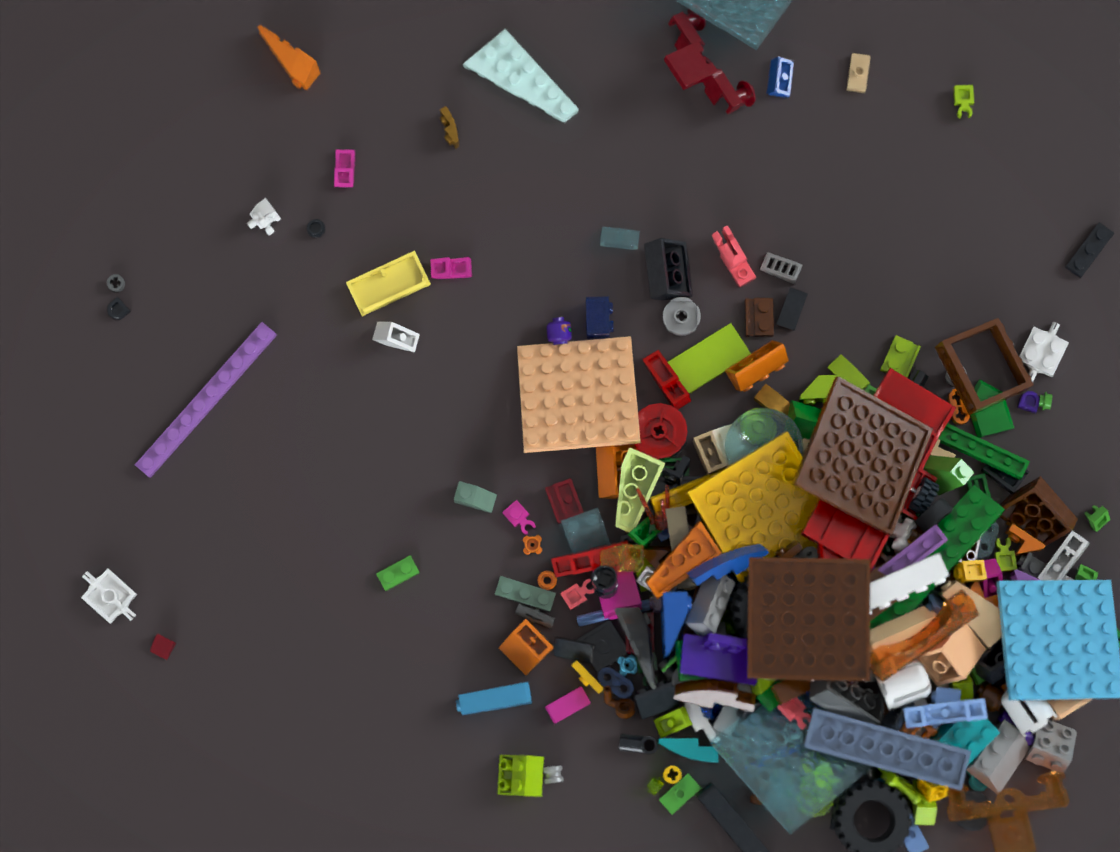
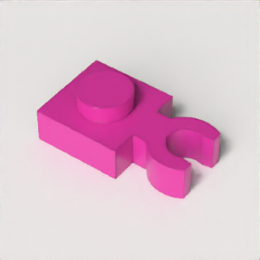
[502,500,536,535]

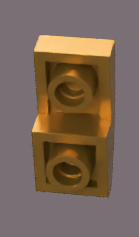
[440,106,459,149]
[754,384,790,425]

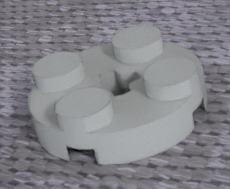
[662,297,701,336]

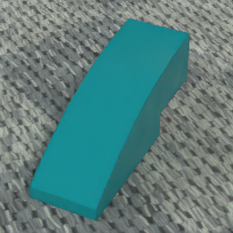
[658,738,719,763]

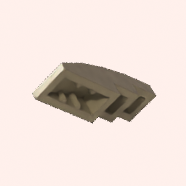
[666,506,697,589]

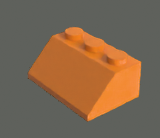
[725,340,789,392]
[596,444,637,499]

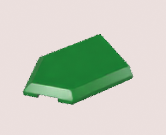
[970,379,1015,438]

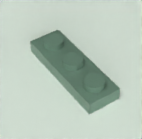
[495,576,556,612]

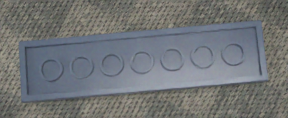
[804,708,971,790]

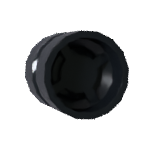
[592,565,618,599]

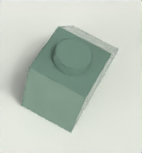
[454,481,497,513]

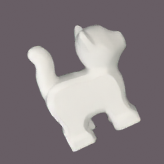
[889,515,916,554]

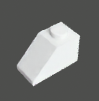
[372,322,420,352]

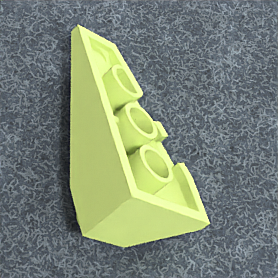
[615,448,665,532]

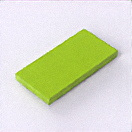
[668,323,751,394]

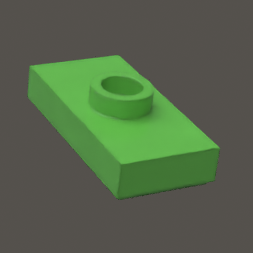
[659,774,701,814]

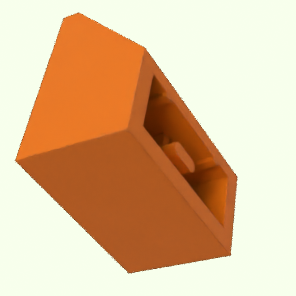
[499,619,554,676]

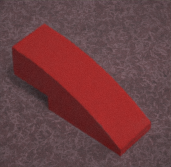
[642,350,691,410]

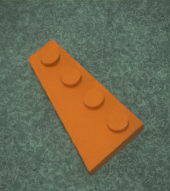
[645,521,722,599]

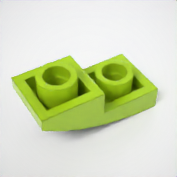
[828,354,870,390]

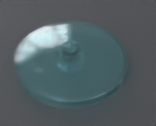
[725,408,803,465]

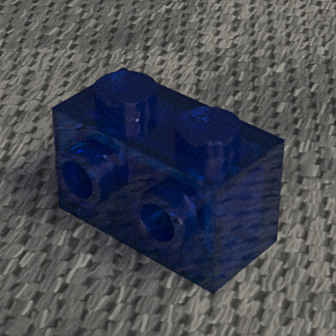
[586,297,614,339]

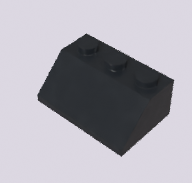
[644,238,693,300]

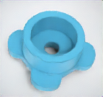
[617,655,638,676]

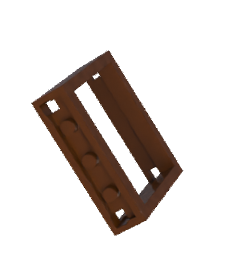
[934,318,1033,415]

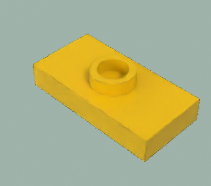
[571,661,604,694]

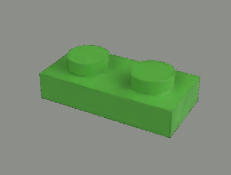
[376,555,420,591]

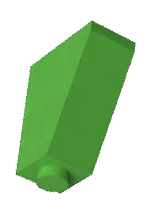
[923,455,974,496]

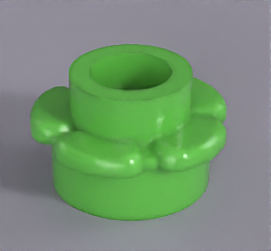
[1039,392,1052,410]

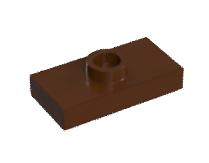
[773,541,803,558]

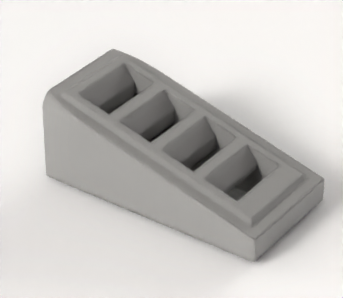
[760,252,803,284]

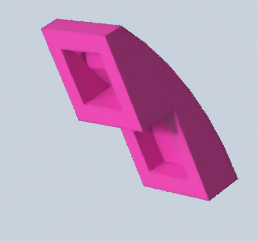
[334,150,355,187]
[431,257,472,279]
[545,686,591,724]

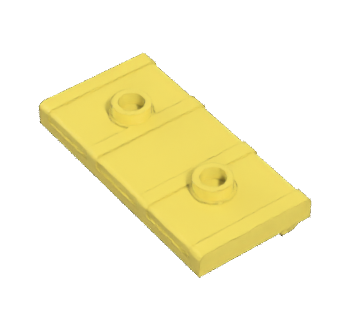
[346,251,431,317]

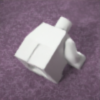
[247,198,281,235]

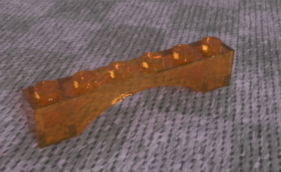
[870,589,979,682]

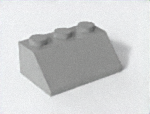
[686,575,735,637]
[966,720,1030,794]

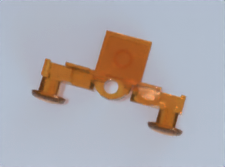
[946,771,1070,852]

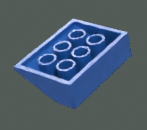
[660,592,692,659]

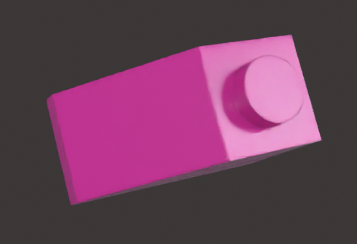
[979,558,1003,598]

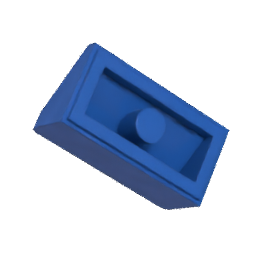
[767,57,794,98]

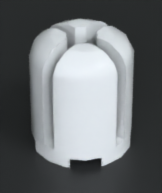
[875,660,931,710]
[1001,691,1058,738]

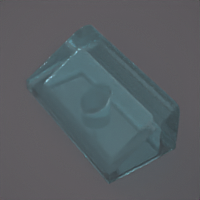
[600,227,640,250]

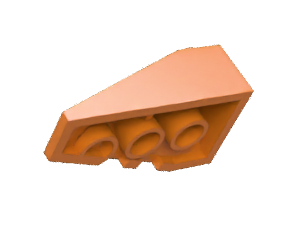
[258,25,320,90]

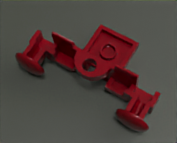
[663,5,756,114]

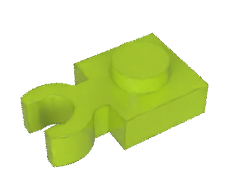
[953,85,974,118]
[994,538,1017,572]

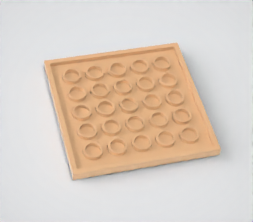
[517,336,640,453]

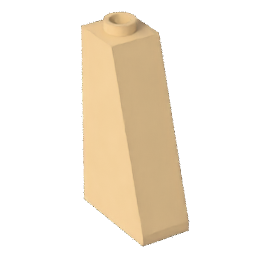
[938,581,1002,648]
[870,606,941,670]

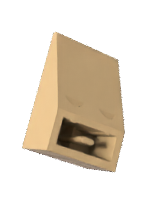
[692,422,758,475]

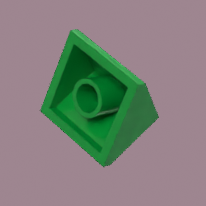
[784,400,822,442]

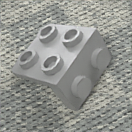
[1025,720,1077,774]

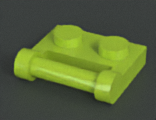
[877,768,922,804]

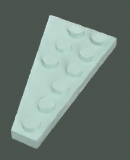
[463,29,579,123]

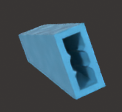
[456,682,532,715]

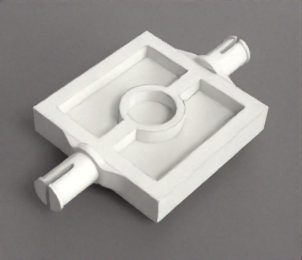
[1019,322,1069,382]
[81,568,137,624]

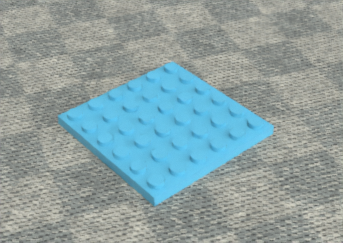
[996,580,1120,701]

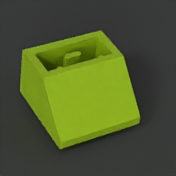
[497,755,544,797]

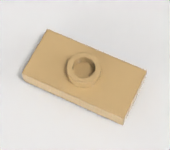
[847,53,870,93]

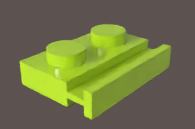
[880,335,921,378]

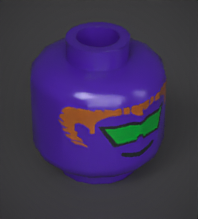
[547,317,572,345]

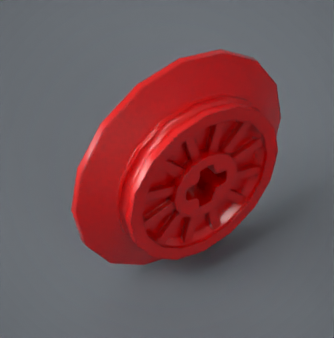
[634,403,688,459]

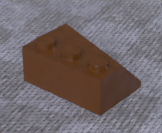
[1000,476,1078,546]

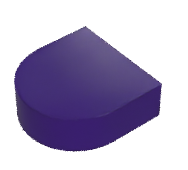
[1017,391,1040,413]

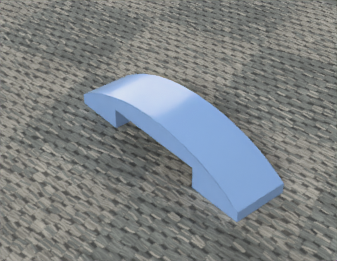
[904,698,987,728]

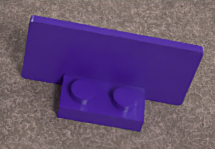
[679,633,757,686]

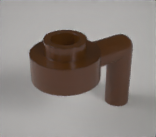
[604,686,635,719]

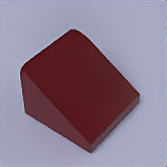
[150,633,176,660]

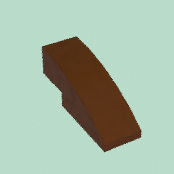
[771,679,815,705]

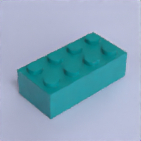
[929,719,1000,765]

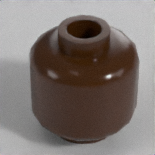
[976,683,1005,713]

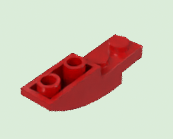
[551,540,632,578]

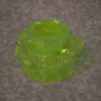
[647,778,664,796]

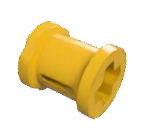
[663,766,681,784]

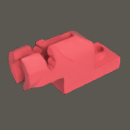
[712,226,756,288]

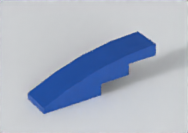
[687,544,769,586]

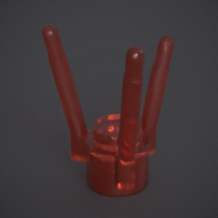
[636,485,670,530]

